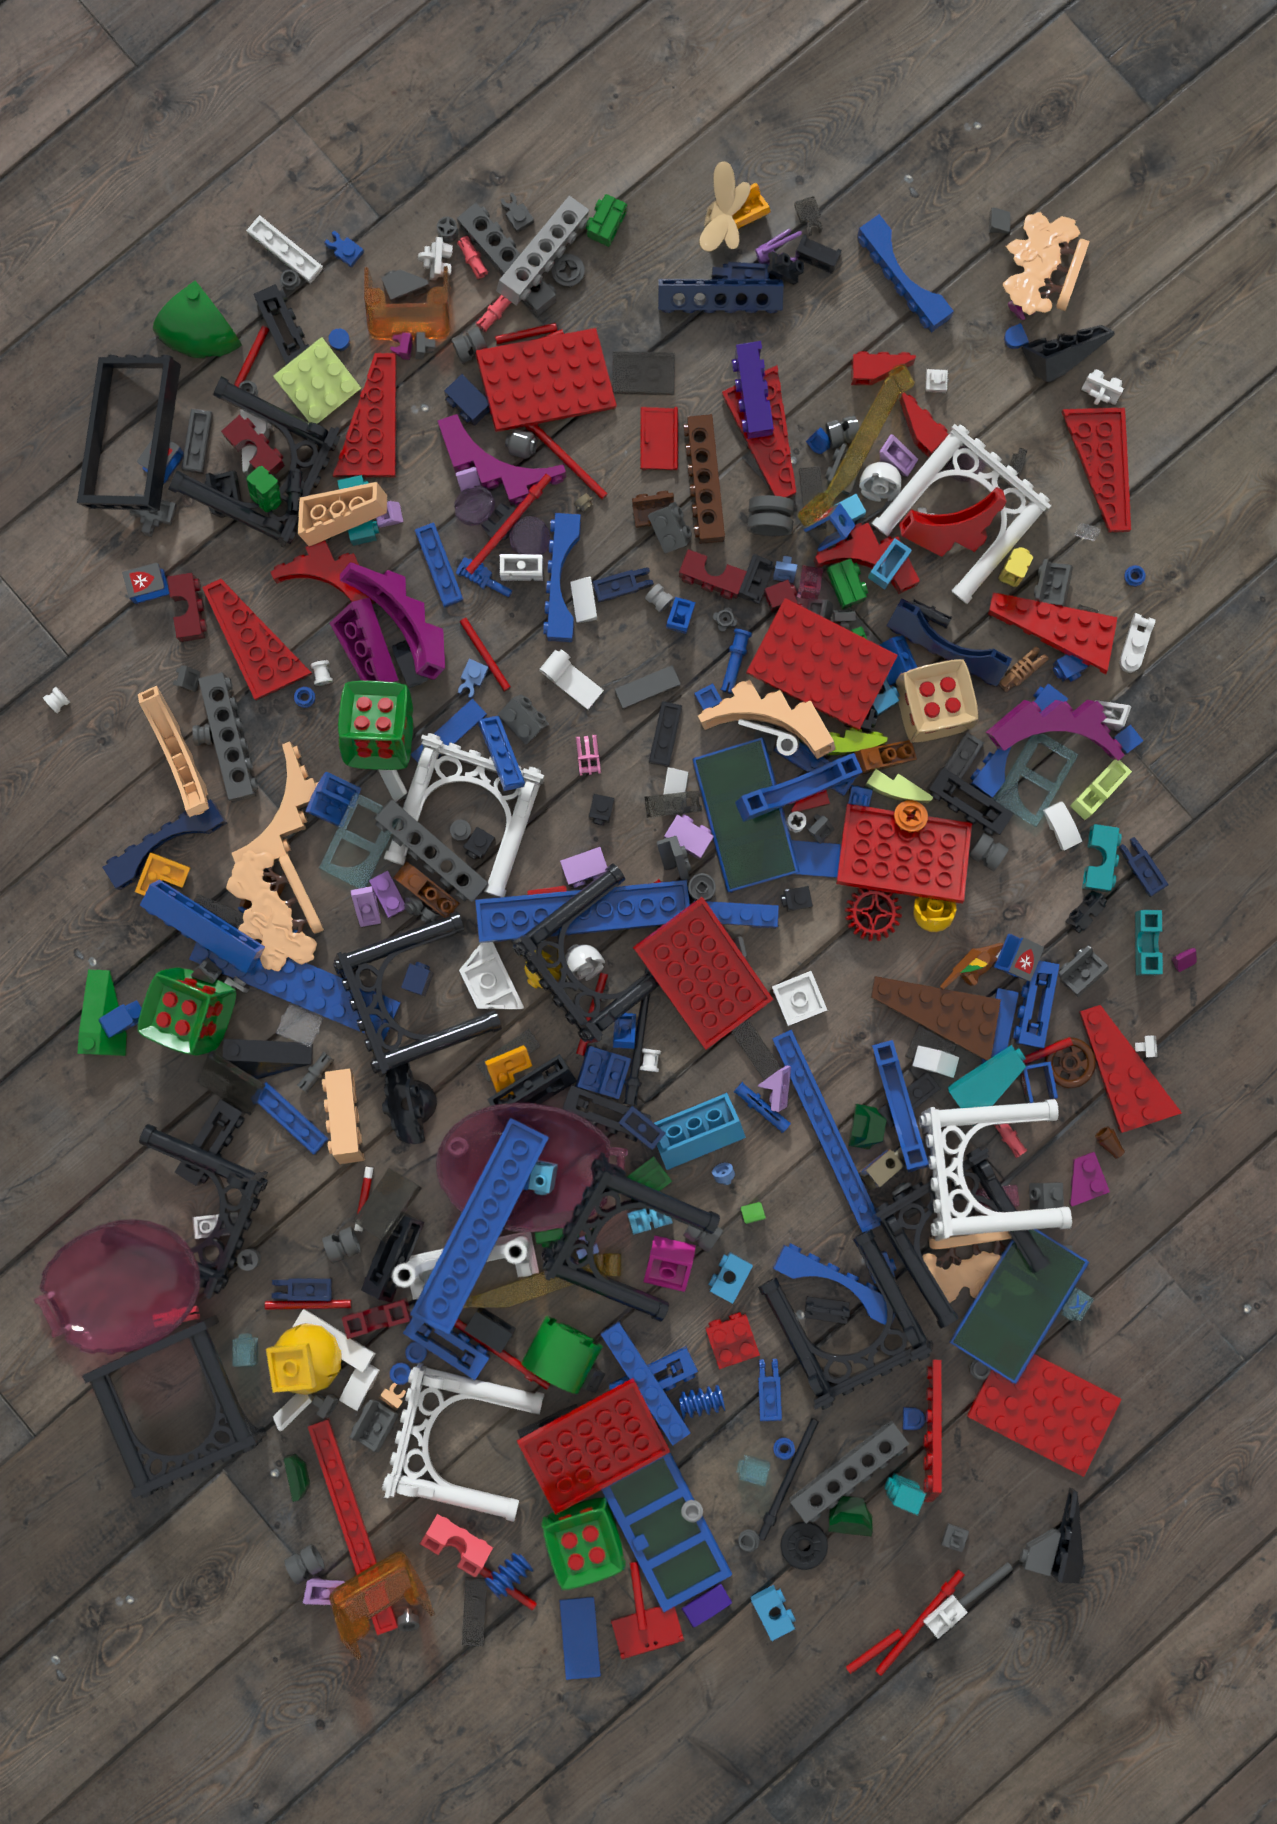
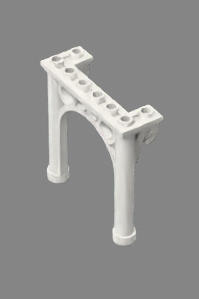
[871,424,1051,604]
[383,733,544,898]
[919,1099,1072,1241]
[393,1230,539,1300]
[382,1362,544,1522]

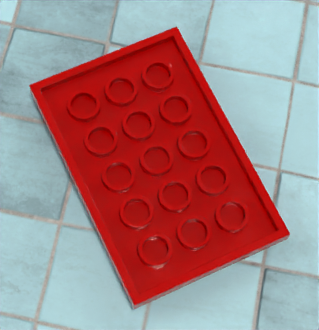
[475,328,617,432]
[746,598,898,731]
[836,804,972,904]
[633,897,774,1050]
[967,1339,1122,1477]
[517,1378,670,1515]

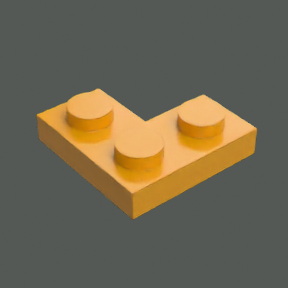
[135,852,191,895]
[485,1045,532,1099]

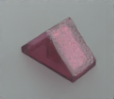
[797,565,823,599]

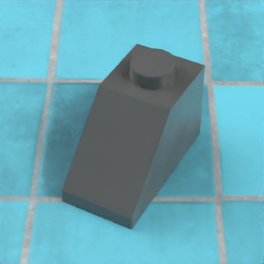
[381,270,431,307]
[1019,1528,1061,1576]

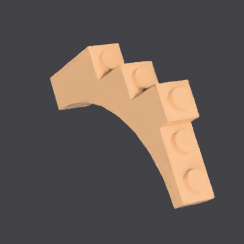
[698,680,836,759]
[138,686,209,817]
[232,742,319,864]

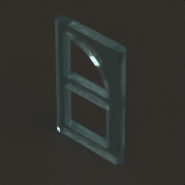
[993,733,1078,827]
[319,793,399,889]

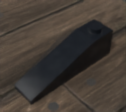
[1021,325,1114,382]
[222,1039,313,1083]

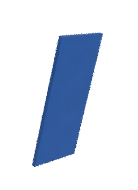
[762,838,840,878]
[560,1597,601,1680]

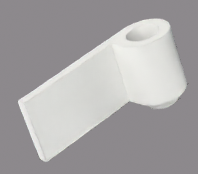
[539,650,604,710]
[738,719,800,756]

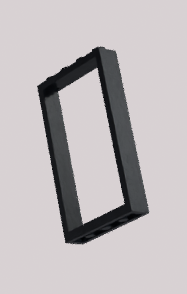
[77,355,181,511]

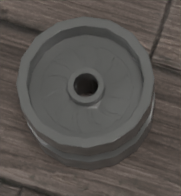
[747,495,795,537]

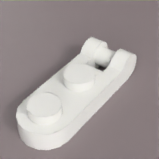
[1119,613,1155,673]

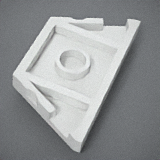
[459,942,524,1009]

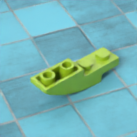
[800,728,888,756]

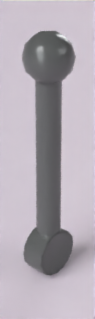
[855,501,892,525]

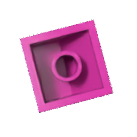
[643,1235,696,1292]

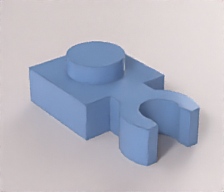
[458,659,489,699]

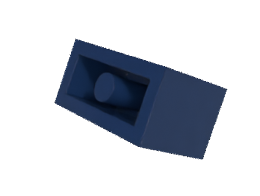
[444,374,490,426]
[401,961,434,997]
[619,1106,666,1150]

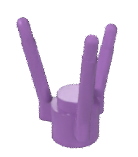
[755,229,802,264]

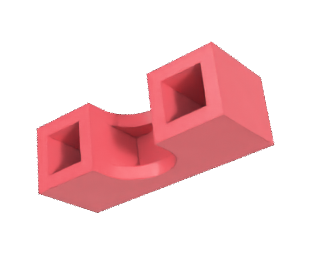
[420,1514,493,1578]

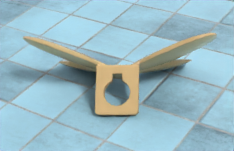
[699,162,750,252]

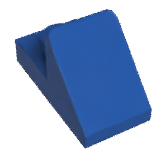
[666,597,695,634]
[98,1000,142,1038]
[613,1013,636,1049]

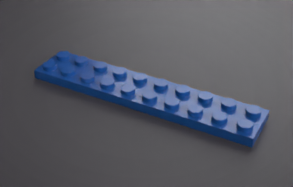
[475,880,690,943]
[189,942,401,1041]
[410,1118,549,1335]

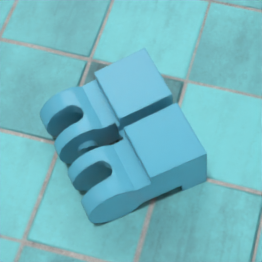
[627,1208,673,1235]

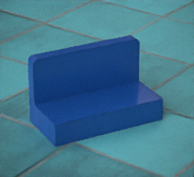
[879,635,917,685]

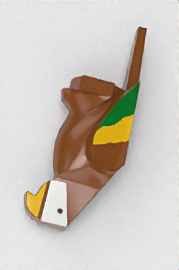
[940,943,1004,990]

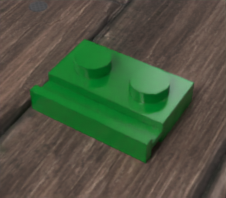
[627,1156,672,1191]

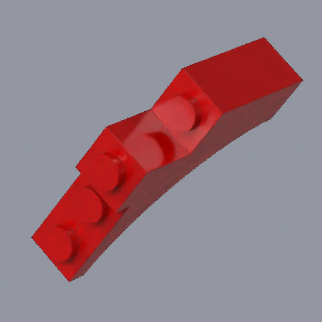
[899,487,1007,557]
[814,523,920,594]
[270,540,376,604]

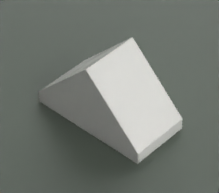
[1095,700,1131,731]
[912,1045,959,1078]

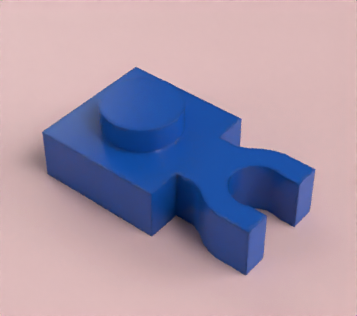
[324,231,364,268]

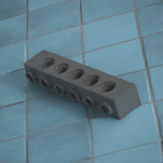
[457,203,557,318]
[198,672,258,803]
[374,799,488,902]
[789,1420,909,1523]

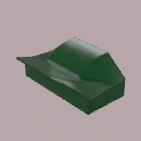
[848,1104,887,1150]
[284,1454,311,1502]
[828,1496,873,1537]

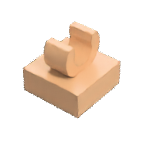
[379,1383,406,1411]

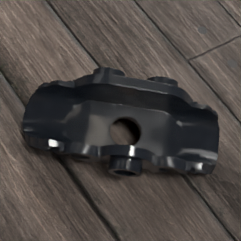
[382,1063,437,1144]

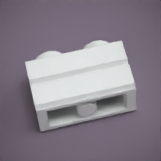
[500,555,543,581]

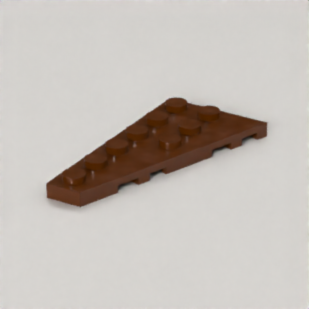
[871,976,1001,1061]

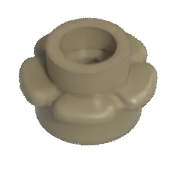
[574,493,593,512]

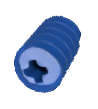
[679,1385,725,1420]
[485,1553,534,1601]

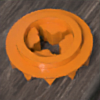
[894,800,928,833]

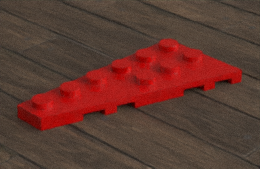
[1062,408,1131,532]
[202,579,312,700]
[988,592,1118,675]
[923,1360,942,1502]

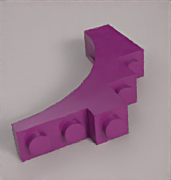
[438,414,567,506]
[340,562,445,680]
[985,699,1125,761]

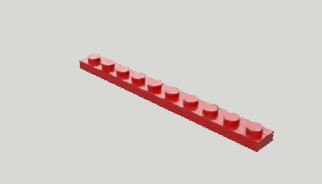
[308,1418,398,1635]

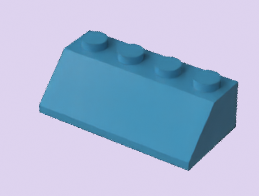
[654,1093,746,1170]

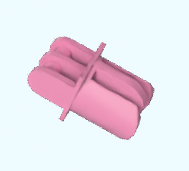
[576,735,601,776]

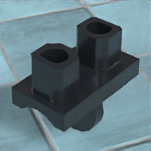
[767,251,804,285]
[481,503,519,541]

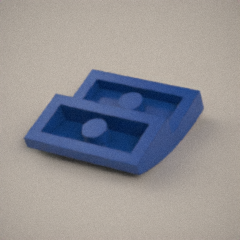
[305,772,361,828]
[576,1046,631,1099]

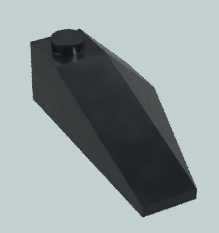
[1051,1487,1085,1584]

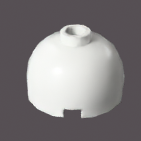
[859,462,901,502]
[565,944,605,982]

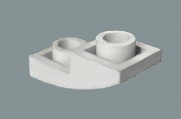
[1043,801,1082,850]
[192,1212,238,1239]
[339,1364,380,1411]

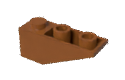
[854,740,917,775]
[393,861,460,918]

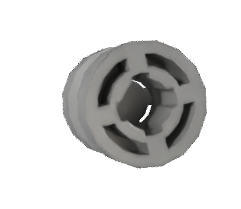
[645,583,674,613]

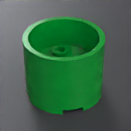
[521,1316,603,1394]

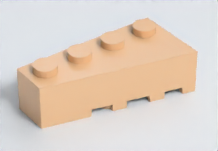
[298,482,387,546]
[322,1069,365,1164]

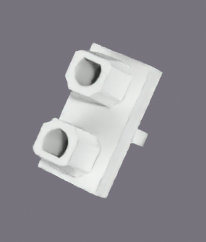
[418,237,452,281]
[1081,369,1124,405]
[923,1594,968,1639]

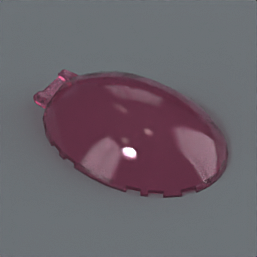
[436,1103,628,1232]
[33,1219,200,1355]

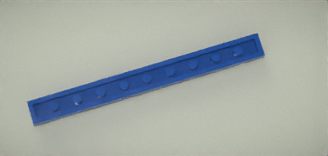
[772,1030,880,1233]

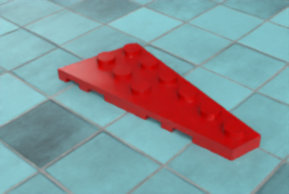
[333,353,396,478]
[722,365,796,498]
[1079,1005,1182,1133]

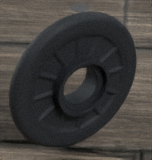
[781,1521,828,1570]

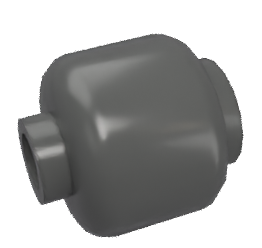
[505,429,537,459]

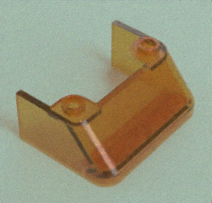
[364,266,451,340]
[329,1551,435,1660]

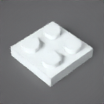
[772,971,827,1026]

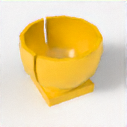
[266,1323,342,1395]

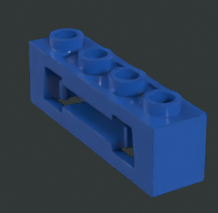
[1013,960,1060,1049]
[403,1316,490,1380]
[609,1346,698,1392]

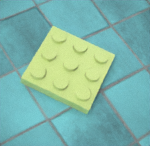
[273,337,361,424]

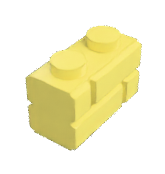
[998,547,1033,587]

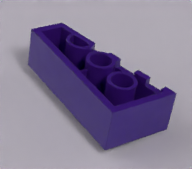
[731,341,774,439]

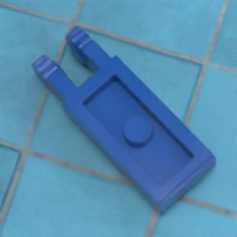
[758,1359,782,1421]

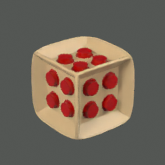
[896,659,979,743]

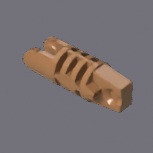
[999,646,1049,692]

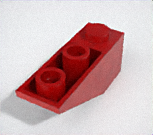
[851,351,916,385]
[899,392,949,458]

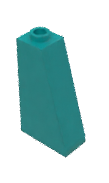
[948,1045,1026,1126]

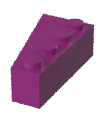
[330,597,398,683]

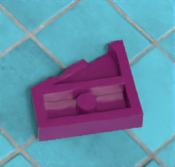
[1069,1152,1110,1207]

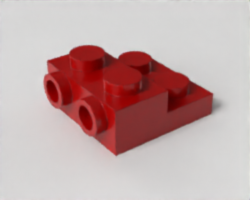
[705,1312,760,1369]

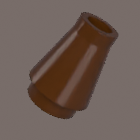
[1095,1126,1125,1159]

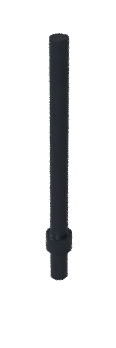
[758,1418,819,1541]

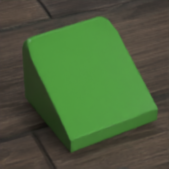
[741,1202,766,1224]

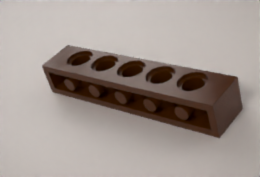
[683,414,725,544]

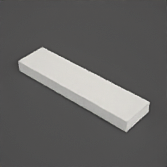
[246,215,323,284]
[292,1309,376,1373]

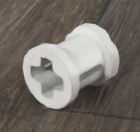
[311,660,333,686]
[787,811,806,833]
[640,1049,661,1072]

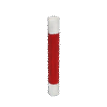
[354,1166,374,1231]

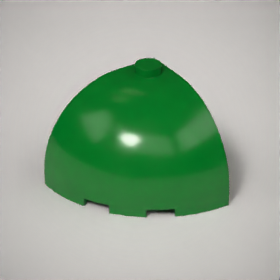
[153,281,242,358]

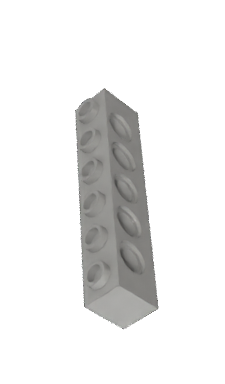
[496,196,589,306]

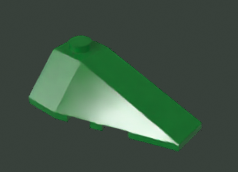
[78,969,127,1056]

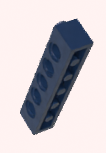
[658,279,784,313]

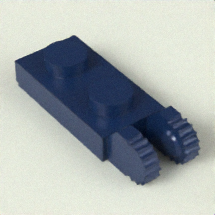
[592,567,654,603]
[1119,837,1168,897]
[272,1278,332,1301]

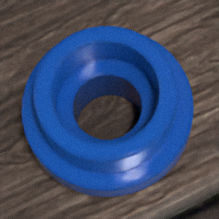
[1124,565,1146,587]
[294,687,315,708]
[773,1438,795,1460]

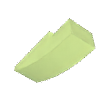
[1070,760,1132,820]
[865,769,933,803]

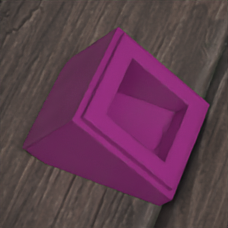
[1171,948,1197,972]

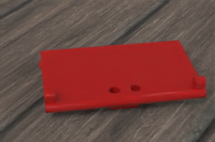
[640,407,678,470]
[611,1606,684,1659]

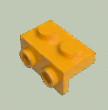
[732,183,771,229]

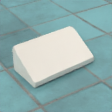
[570,576,597,623]
[661,767,688,814]
[378,770,408,802]
[273,1393,314,1431]

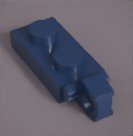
[711,262,769,279]

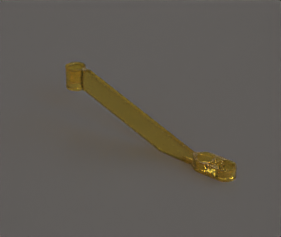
[798,364,915,526]
[463,1253,621,1308]

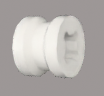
[43,687,70,713]

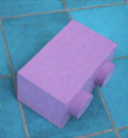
[664,814,714,860]
[560,847,607,888]

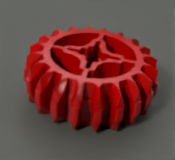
[844,888,902,942]

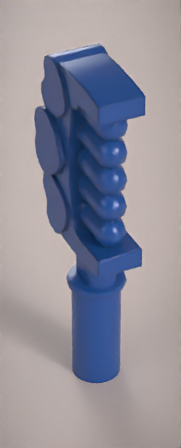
[456,557,512,598]

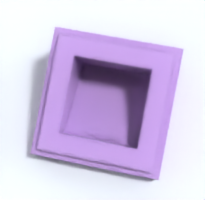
[456,467,481,493]
[376,501,403,528]

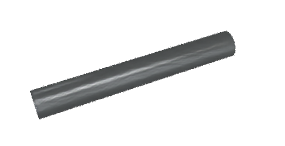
[959,1562,1013,1607]

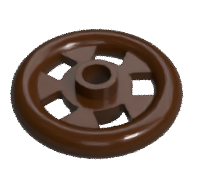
[1045,1037,1096,1088]

